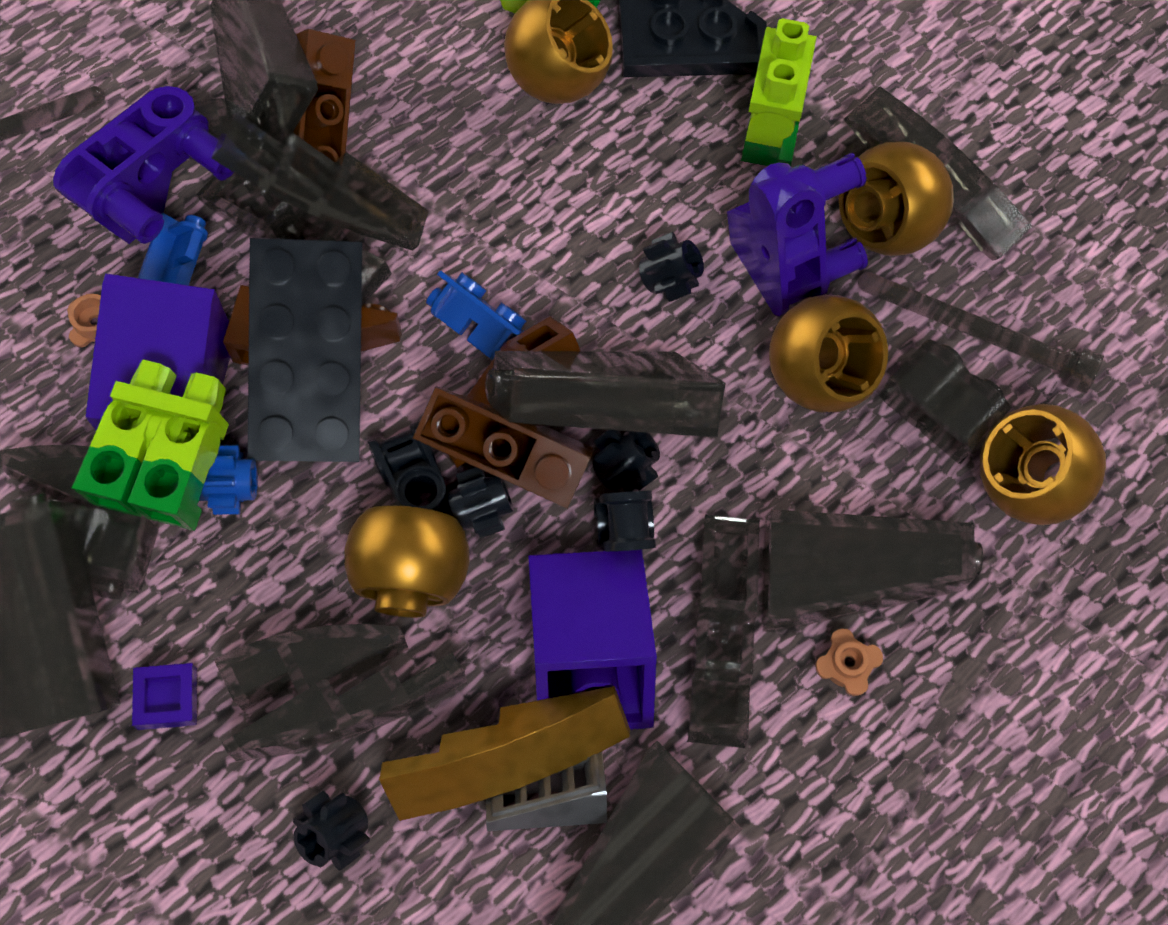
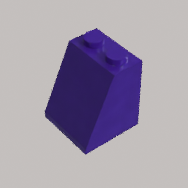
[85,273,230,431]
[528,549,657,729]

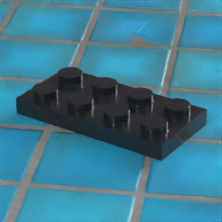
[248,238,362,462]

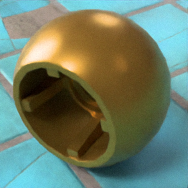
[504,0,613,104]
[839,142,954,256]
[769,295,888,412]
[980,404,1106,525]
[345,506,470,618]

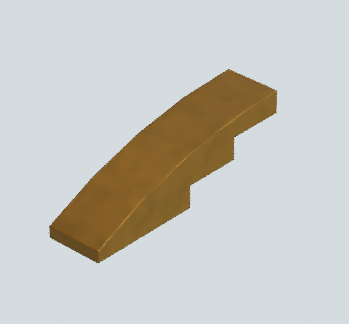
[379,686,630,821]

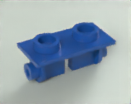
[138,213,208,286]
[426,270,527,361]

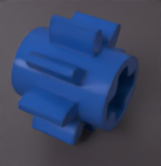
[199,445,258,515]

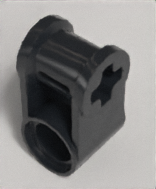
[367,421,450,515]
[594,490,656,552]

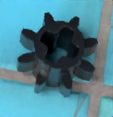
[639,232,704,302]
[592,424,660,492]
[447,467,514,539]
[293,790,370,871]

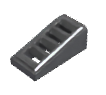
[486,752,607,831]

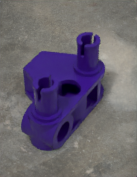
[53,86,240,244]
[727,153,868,317]

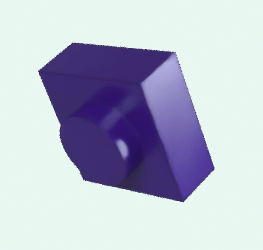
[132,663,197,730]

